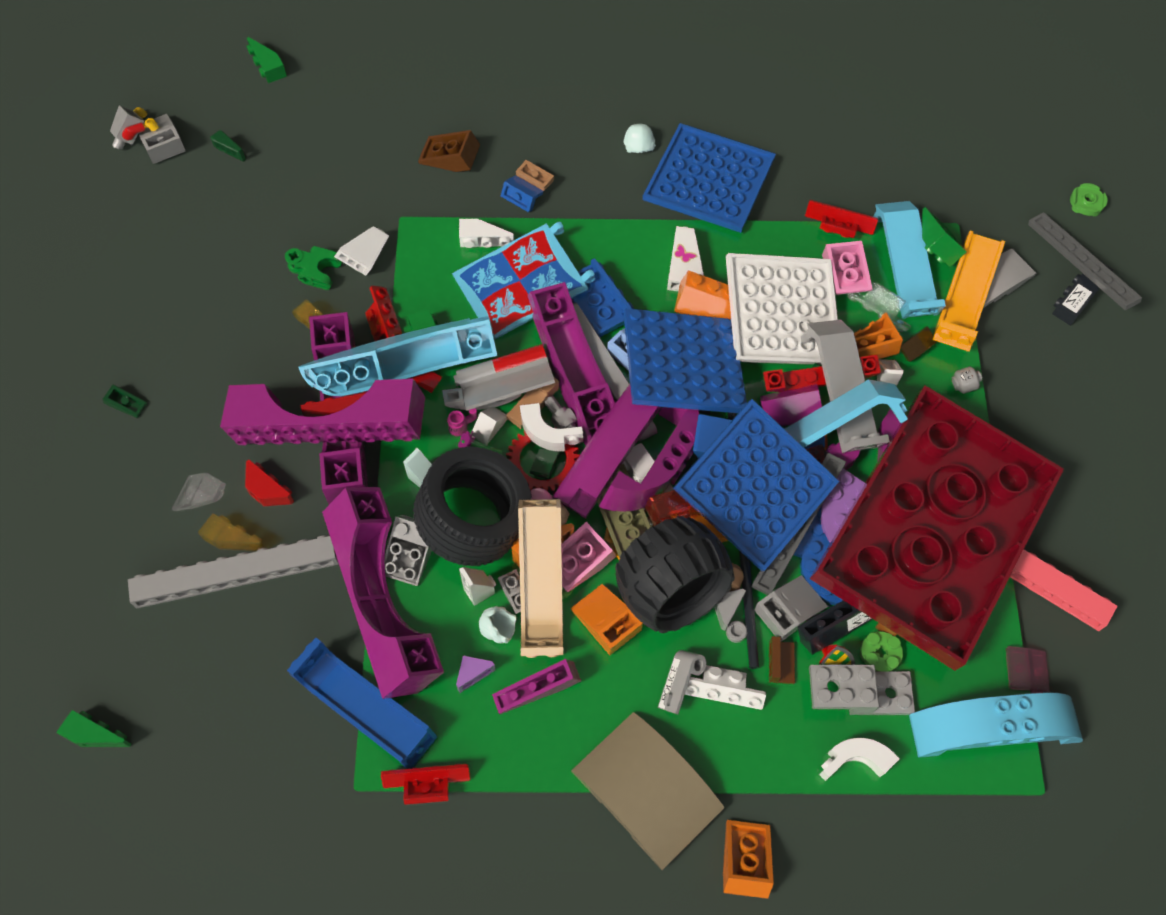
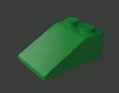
[922,207,967,267]

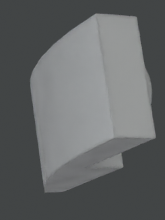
[497,569,521,614]

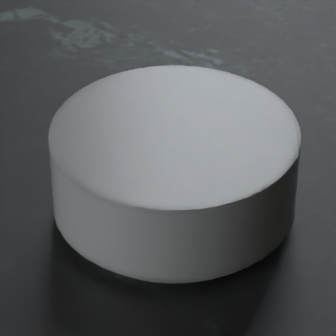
[726,621,747,643]

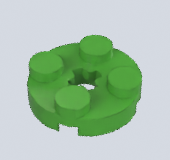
[1070,183,1107,216]
[860,632,903,672]

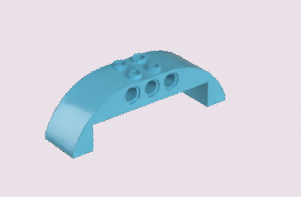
[909,693,1083,758]

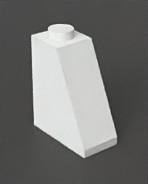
[334,226,389,276]

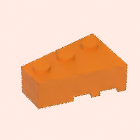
[854,313,903,359]

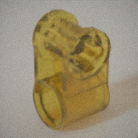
[292,299,322,329]

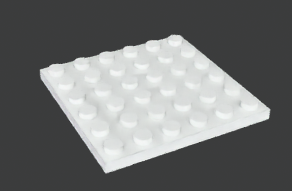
[726,253,838,365]

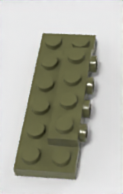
[597,464,654,558]

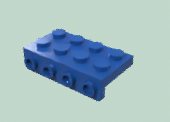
[571,258,634,337]

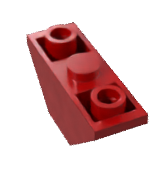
[245,459,294,506]

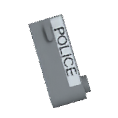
[658,650,706,714]

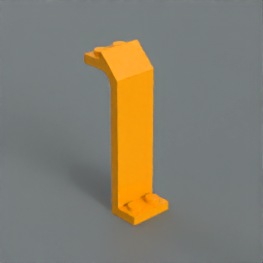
[933,231,1005,351]

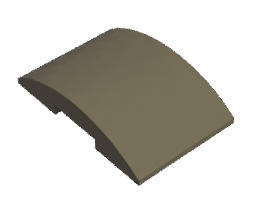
[571,712,725,870]

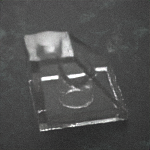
[171,472,226,511]

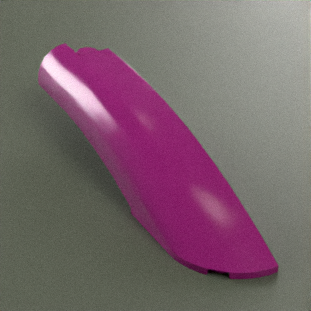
[528,282,615,446]

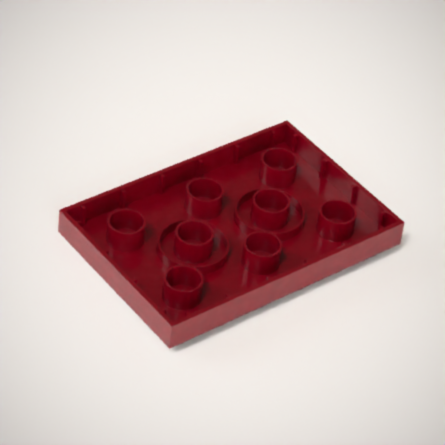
[810,385,1064,671]

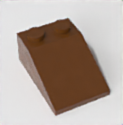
[418,130,480,172]

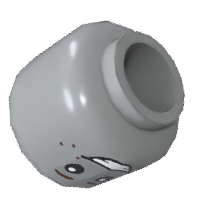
[952,366,982,394]

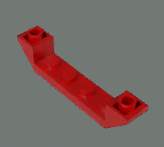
[763,355,881,392]

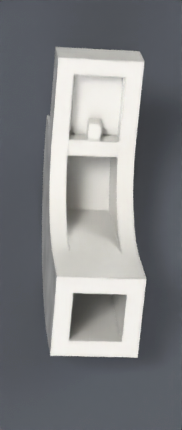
[520,403,583,451]
[819,738,899,781]

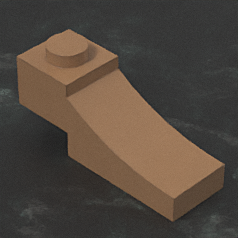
[507,378,559,429]

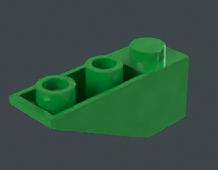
[246,37,287,83]
[56,710,131,747]

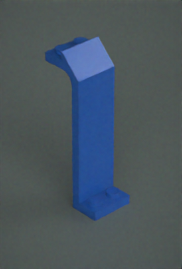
[287,638,437,769]

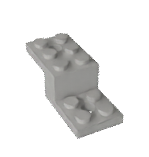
[809,665,915,715]

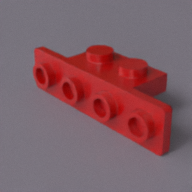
[805,200,878,238]
[365,285,402,341]
[381,764,470,805]

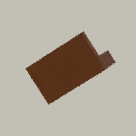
[769,636,795,684]

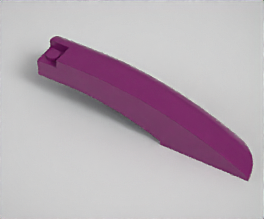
[553,384,661,519]

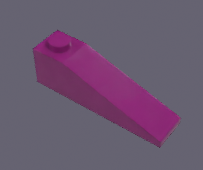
[492,659,581,714]

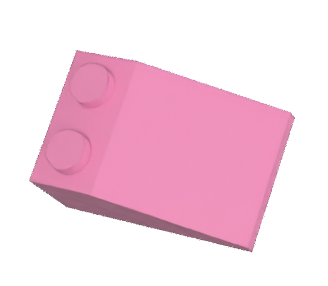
[822,241,872,295]
[561,522,616,592]

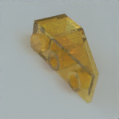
[198,513,265,551]

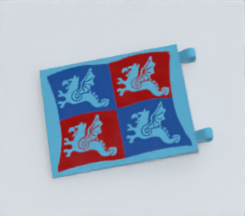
[452,222,595,340]

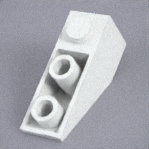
[459,219,514,248]

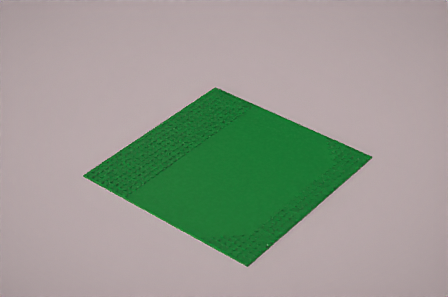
[354,217,1045,796]

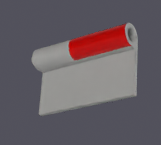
[453,344,555,411]

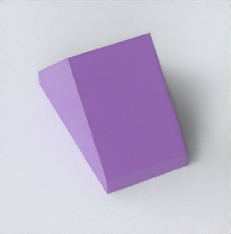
[456,656,495,693]

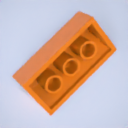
[674,270,731,319]

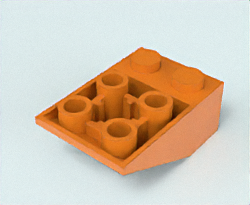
[571,584,643,656]

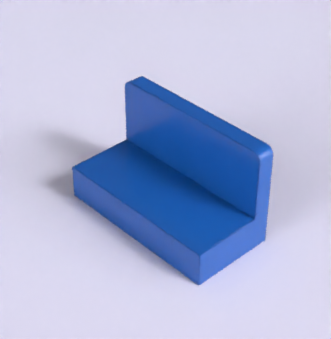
[501,175,543,212]

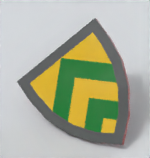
[818,645,855,665]

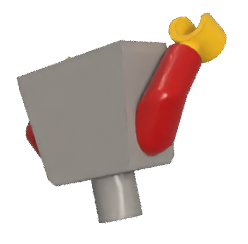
[110,105,159,150]

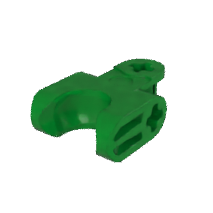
[285,246,342,290]

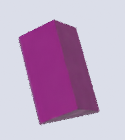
[761,384,822,427]

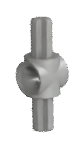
[544,396,584,444]

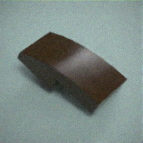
[900,326,937,362]

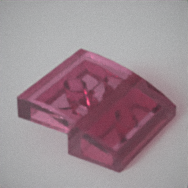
[1006,646,1050,693]

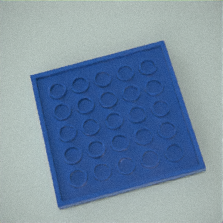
[642,123,776,233]
[623,308,747,413]
[673,399,839,571]

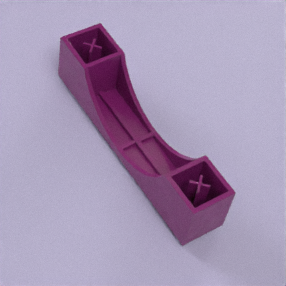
[309,312,368,505]
[220,379,425,445]
[322,487,444,699]

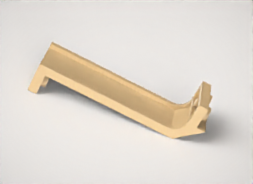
[518,499,563,658]

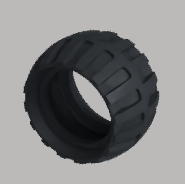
[615,516,735,633]

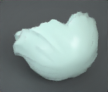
[623,124,656,153]
[479,606,516,643]

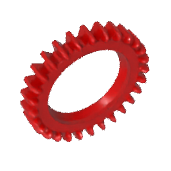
[506,425,580,495]

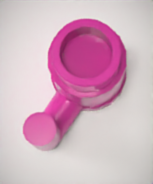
[447,408,477,436]

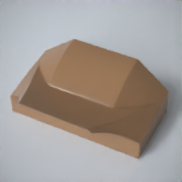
[516,160,554,191]

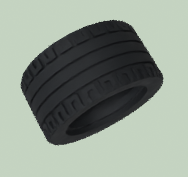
[413,446,532,566]

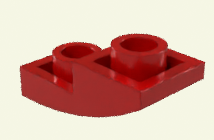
[407,371,442,393]

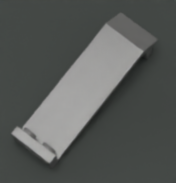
[801,320,890,453]

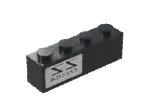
[1052,261,1114,326]
[798,600,872,655]

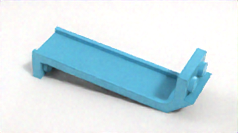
[873,201,946,319]
[784,379,907,448]

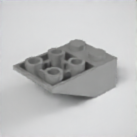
[138,114,185,164]
[384,515,432,586]
[755,575,828,642]

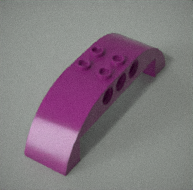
[599,407,699,512]

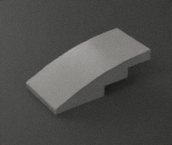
[983,249,1036,308]

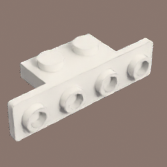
[685,665,766,709]

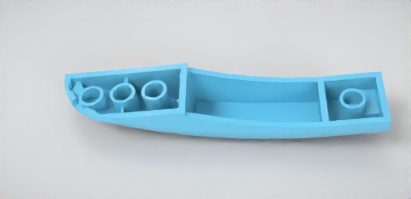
[298,316,497,396]

